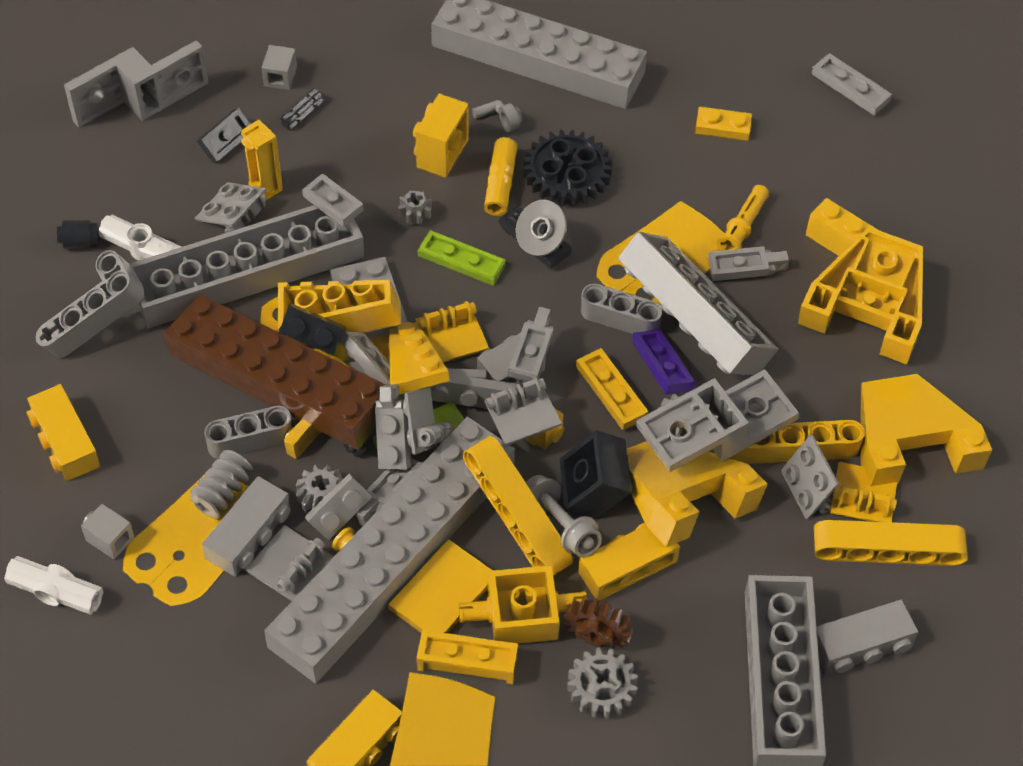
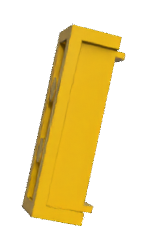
[241,120,283,200]
[417,630,518,684]

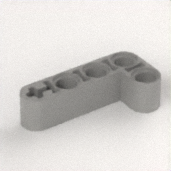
[35,250,144,358]

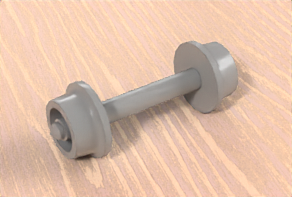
[526,475,602,558]

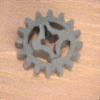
[567,648,638,719]

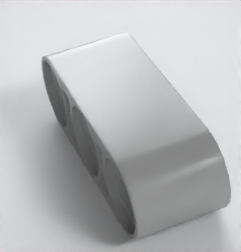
[580,284,663,334]
[204,406,293,459]

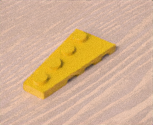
[389,322,450,395]

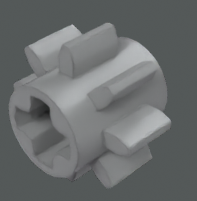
[398,190,432,225]

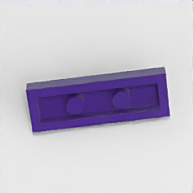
[632,329,695,395]

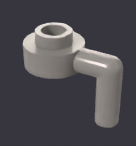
[472,100,522,132]

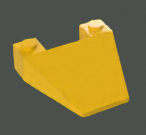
[798,227,923,365]
[860,374,992,486]
[627,441,768,547]

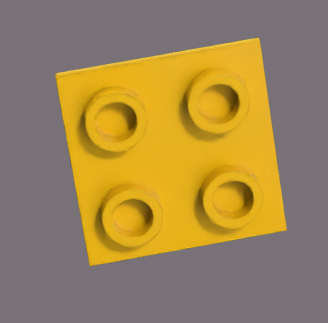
[416,301,489,363]
[830,462,897,522]

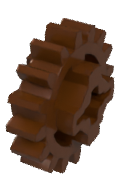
[563,598,634,649]

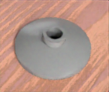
[516,200,567,256]

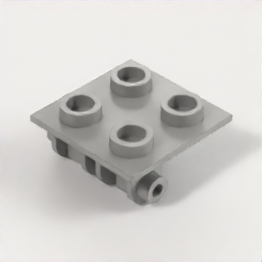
[194,182,267,233]
[484,377,562,446]
[403,387,453,455]
[781,434,839,520]
[245,525,334,601]

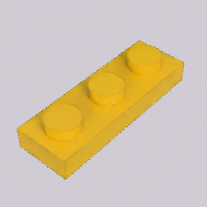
[576,348,649,430]

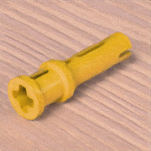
[717,185,770,251]

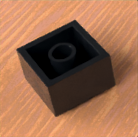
[559,430,632,520]

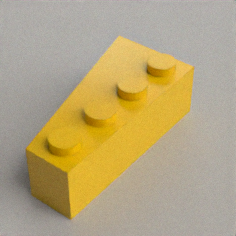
[278,280,401,345]

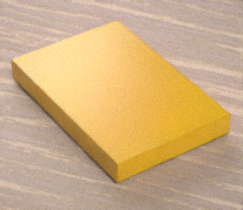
[388,539,493,633]

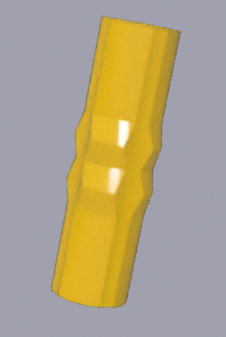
[484,138,517,216]

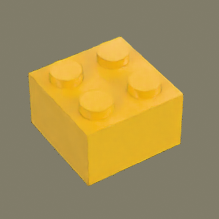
[413,94,469,178]

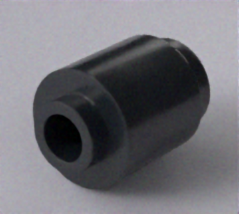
[57,220,99,249]

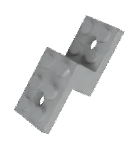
[64,40,208,127]
[636,370,799,473]

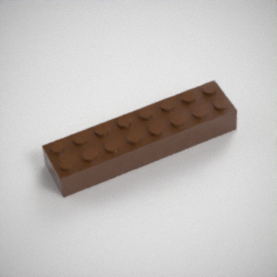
[163,294,386,450]

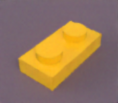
[695,107,752,141]
[284,419,321,460]

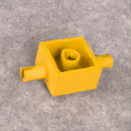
[459,565,587,644]

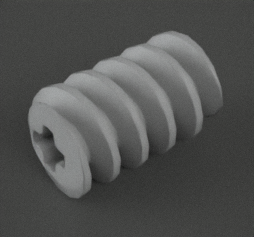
[190,450,253,519]

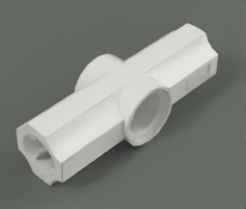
[98,215,181,260]
[4,556,103,615]

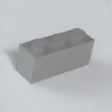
[202,476,291,577]
[816,599,918,674]

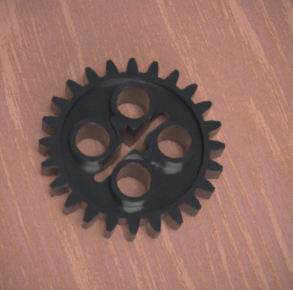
[523,130,612,206]

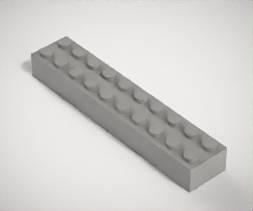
[264,417,515,684]

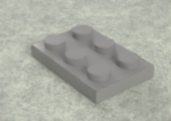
[330,257,408,339]

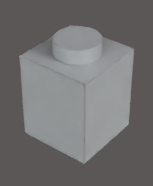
[261,45,297,90]
[81,504,135,559]

